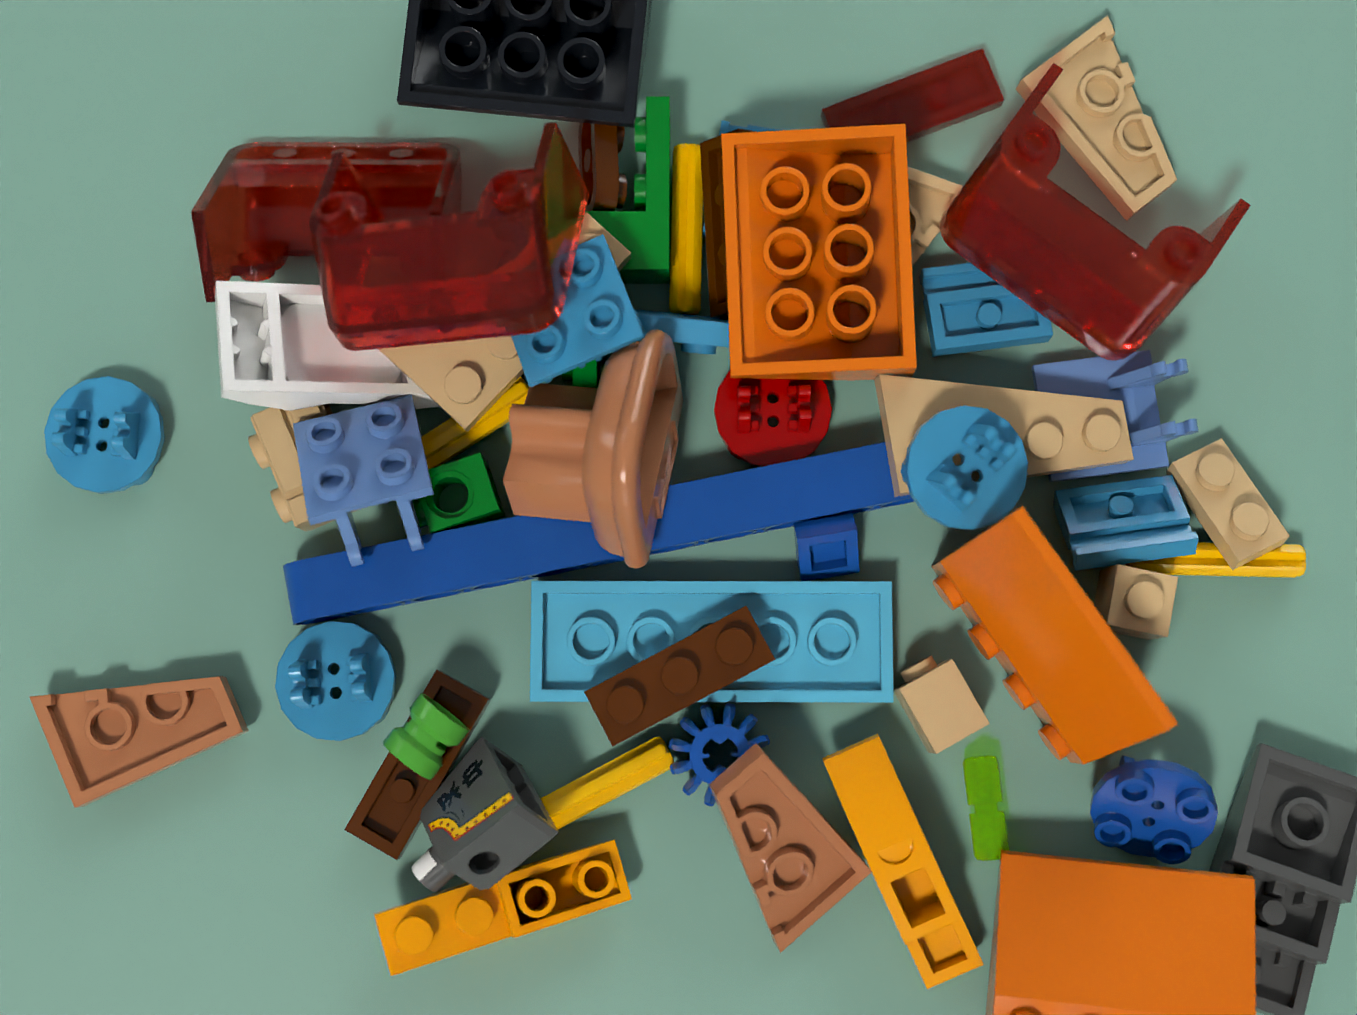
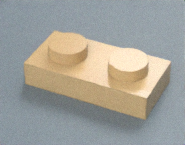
[1166,438,1290,570]

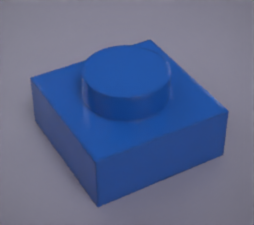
[793,513,860,581]

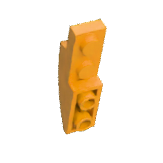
[822,733,984,989]
[374,840,632,976]

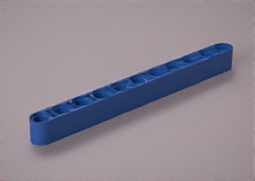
[283,442,915,625]

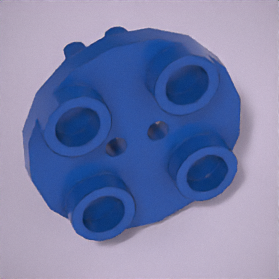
[1090,755,1218,865]

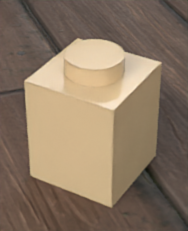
[1094,564,1178,640]
[893,655,990,754]

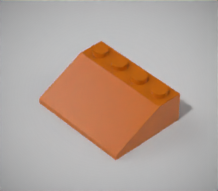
[721,124,917,381]
[931,506,1179,765]
[985,850,1256,1015]

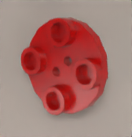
[714,370,832,467]

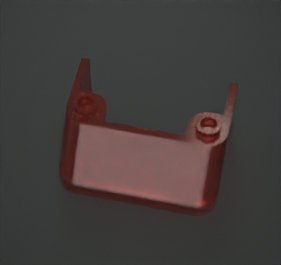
[940,63,1251,361]
[309,122,589,351]
[191,142,462,303]

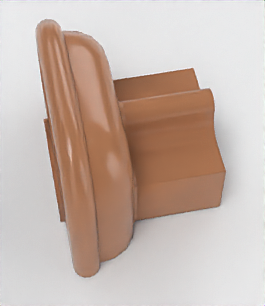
[503,329,683,569]

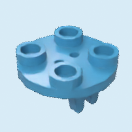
[44,376,165,494]
[901,405,1028,530]
[275,621,397,741]

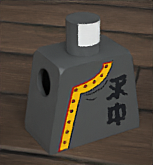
[412,737,559,892]

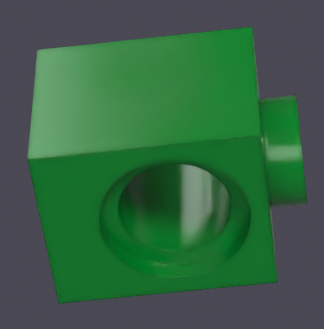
[412,452,506,533]

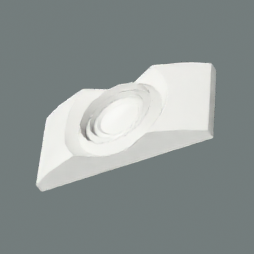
[214,281,455,411]

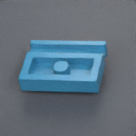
[919,254,1053,357]
[634,309,729,354]
[1053,475,1199,571]

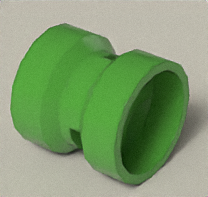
[383,693,470,780]

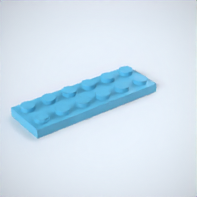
[530,581,894,703]

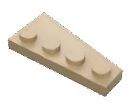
[377,213,631,432]
[874,374,1134,497]

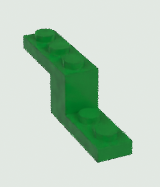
[562,96,670,388]

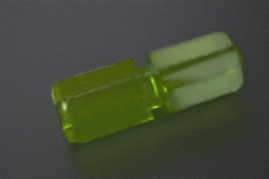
[962,755,1010,861]

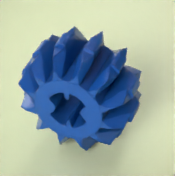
[669,703,770,806]

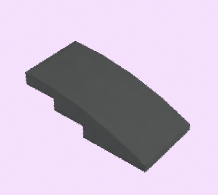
[1209,743,1357,1015]

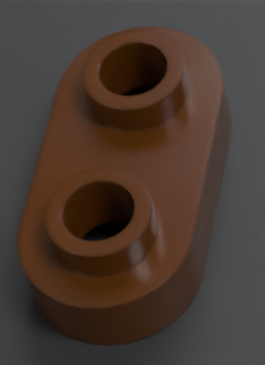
[578,123,627,211]

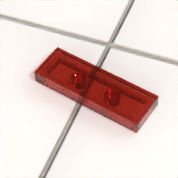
[820,48,1004,143]

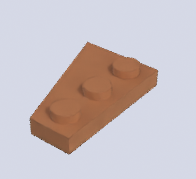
[30,676,249,808]
[709,743,872,953]

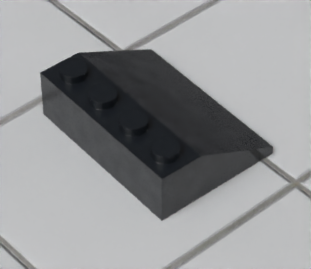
[397,0,652,128]

